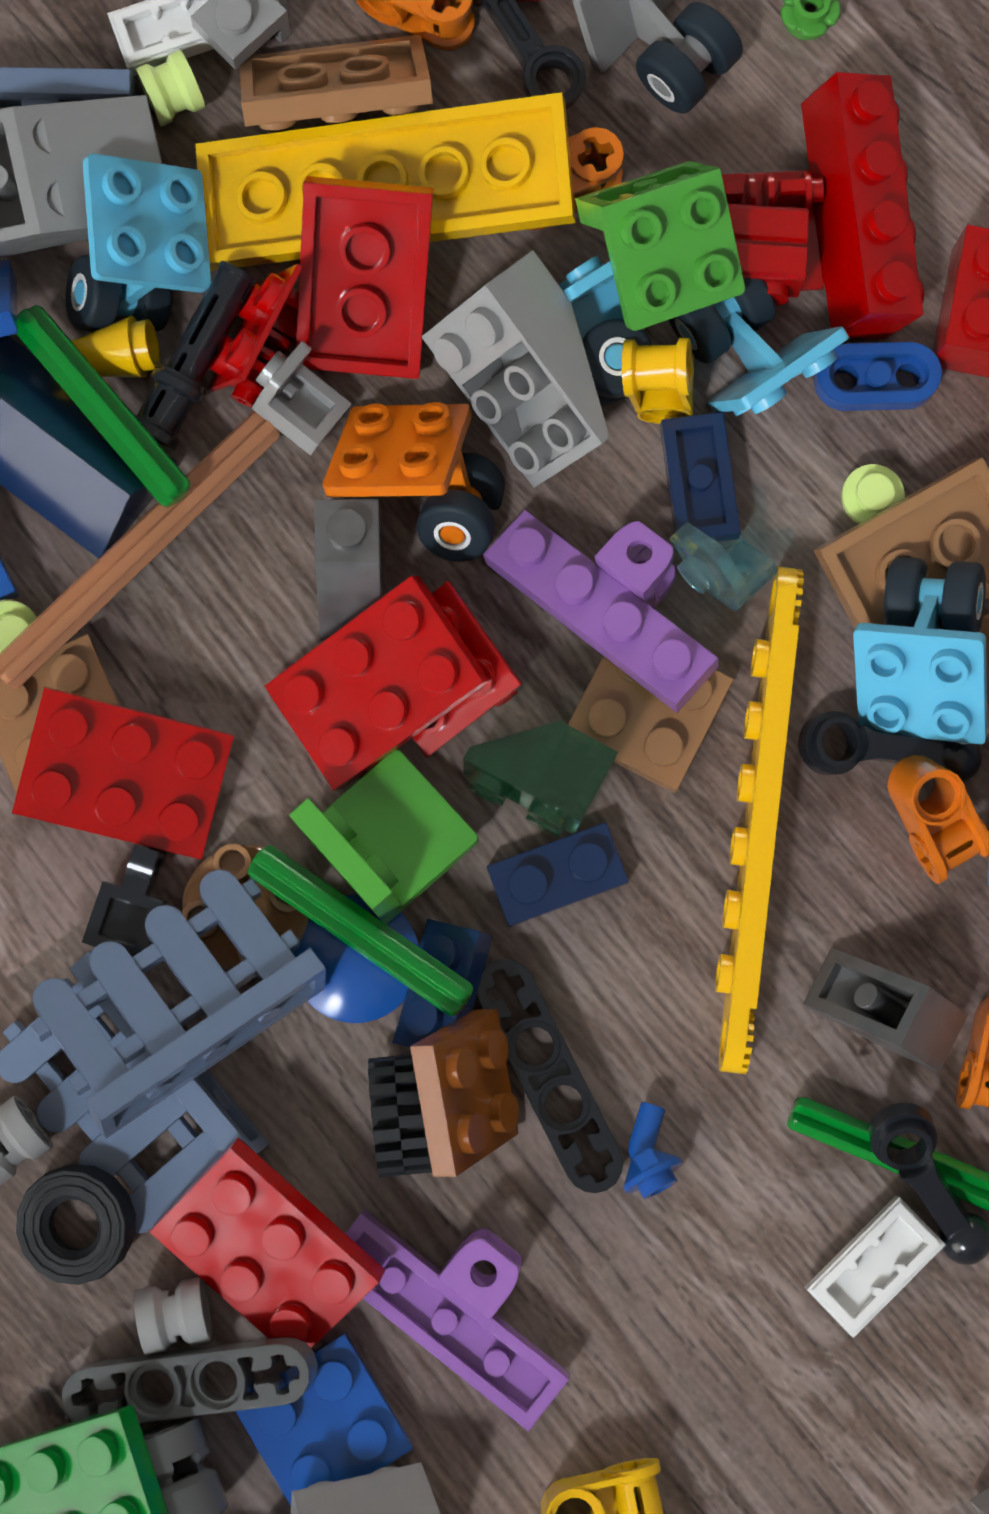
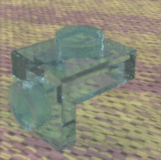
[669,522,778,612]

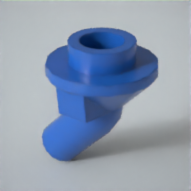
[623,1102,683,1199]

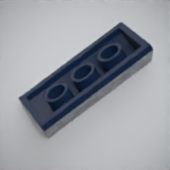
[0,336,179,559]

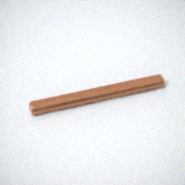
[0,411,280,689]

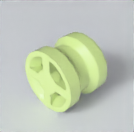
[135,49,206,127]

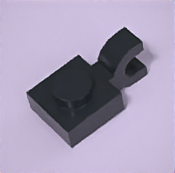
[82,844,168,957]

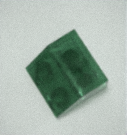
[463,721,618,837]

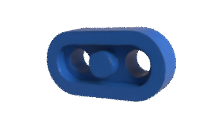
[814,342,942,411]

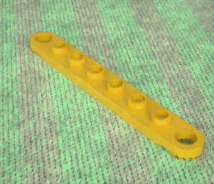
[715,566,804,1075]

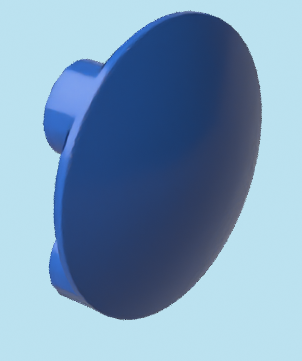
[292,894,419,1023]

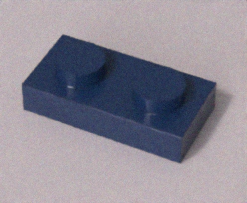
[659,412,741,547]
[486,822,629,928]
[392,919,493,1048]

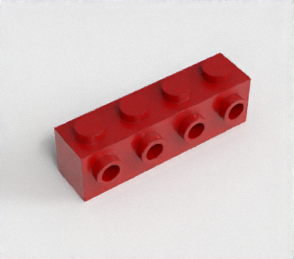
[801,72,924,339]

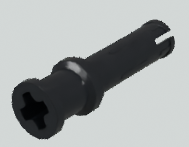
[135,261,257,450]

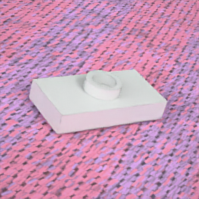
[107,0,214,76]
[804,1196,946,1338]

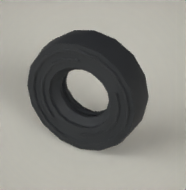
[16,1164,136,1285]

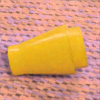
[71,316,161,378]

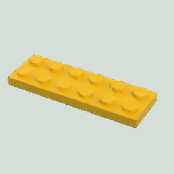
[195,92,576,271]

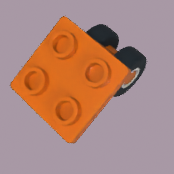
[322,402,505,562]

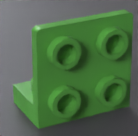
[575,161,745,331]
[289,750,479,925]

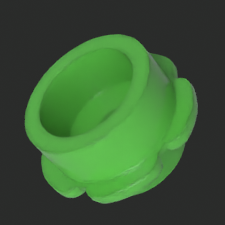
[780,0,840,40]

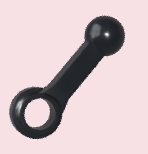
[473,0,586,109]
[798,711,982,781]
[868,1103,989,1265]

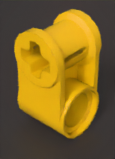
[622,338,694,424]
[540,1458,664,1514]

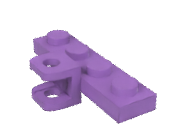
[483,510,719,713]
[345,1209,570,1432]

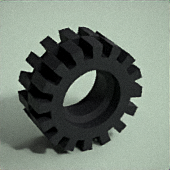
[368,1054,432,1178]

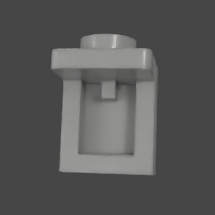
[190,0,291,70]
[251,341,352,456]

